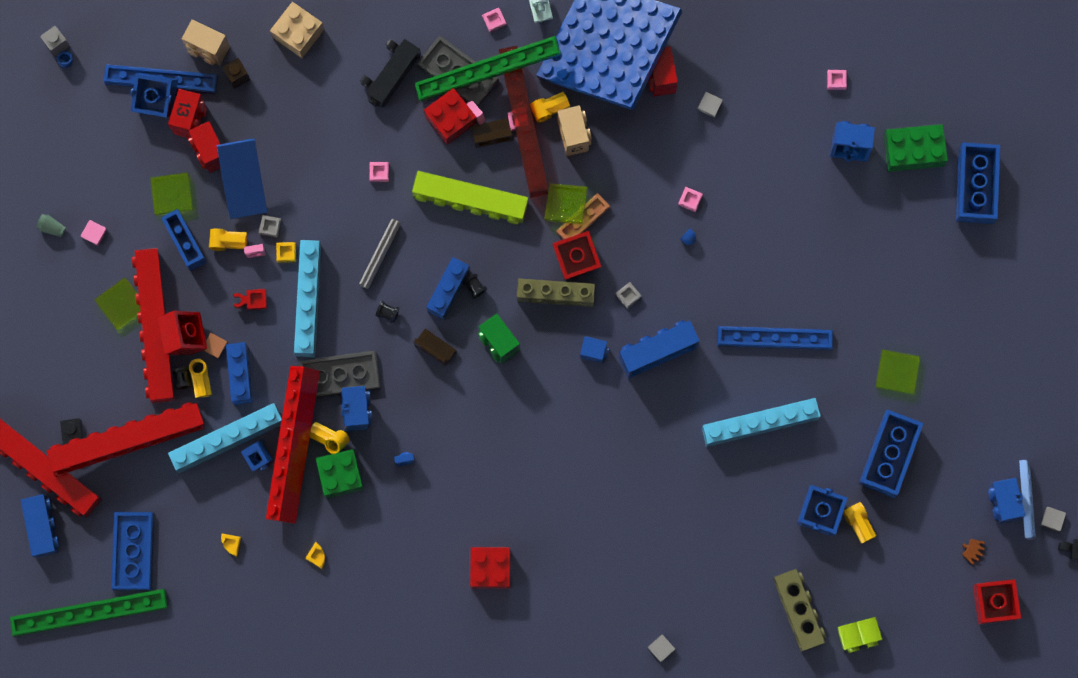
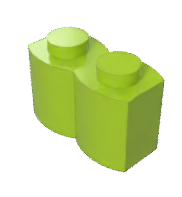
[837,617,882,653]

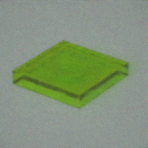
[150,172,193,215]
[544,183,588,224]
[94,277,141,330]
[875,349,920,395]

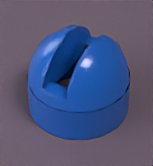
[57,51,73,68]
[680,229,696,245]

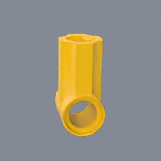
[529,92,570,123]
[209,228,247,251]
[189,359,212,398]
[310,422,349,454]
[843,502,876,544]

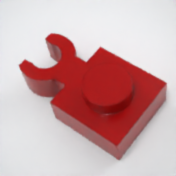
[233,289,267,310]

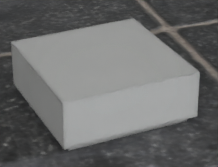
[698,92,723,118]
[259,215,282,238]
[615,282,642,309]
[1040,507,1066,532]
[647,634,675,662]

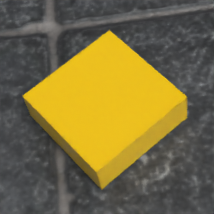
[276,242,296,263]

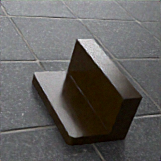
[471,118,513,148]
[413,329,456,367]

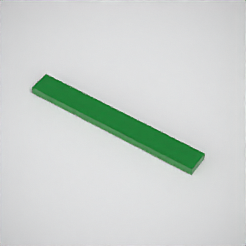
[415,36,561,102]
[10,589,168,637]

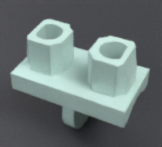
[529,0,553,23]

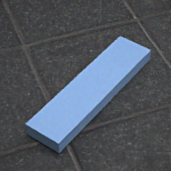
[1019,460,1036,540]

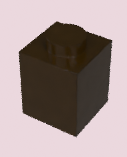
[222,58,250,89]

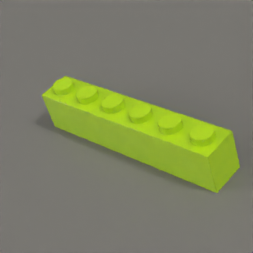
[412,171,528,224]

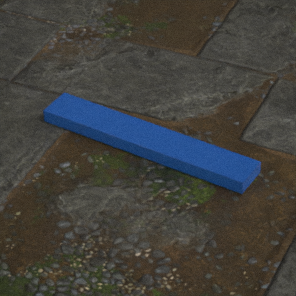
[103,64,218,94]
[717,326,833,350]

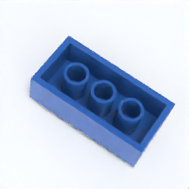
[956,142,1000,224]
[619,320,700,379]
[858,409,924,498]

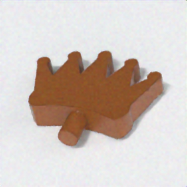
[962,539,985,565]

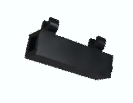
[360,39,421,108]

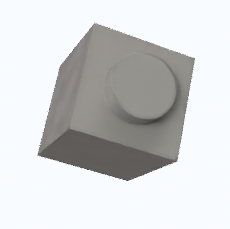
[40,26,70,57]

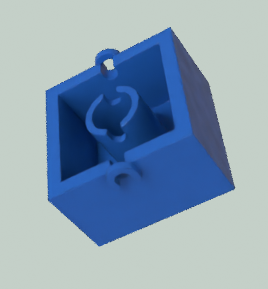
[130,73,178,118]
[830,121,875,162]
[341,386,372,432]
[988,478,1025,524]
[796,485,848,537]

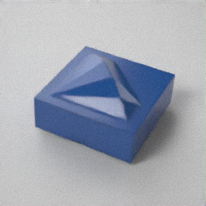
[394,452,415,467]

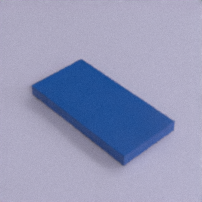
[216,138,267,219]
[111,512,154,590]

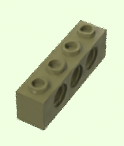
[517,278,595,307]
[773,569,826,652]

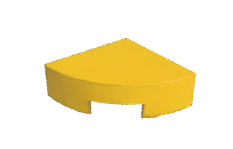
[221,534,241,557]
[305,542,325,569]

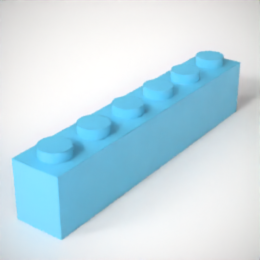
[294,240,322,358]
[702,398,820,447]
[168,403,282,473]

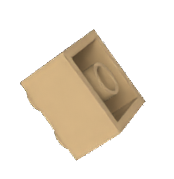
[270,2,324,58]
[182,20,230,66]
[558,105,592,156]

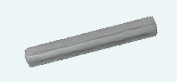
[359,219,400,289]

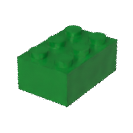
[883,124,948,172]

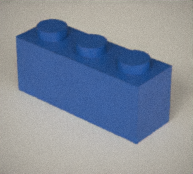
[161,209,207,272]
[426,257,470,320]
[226,342,253,405]
[20,494,60,558]

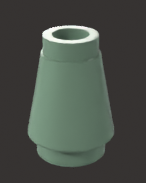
[36,214,66,237]

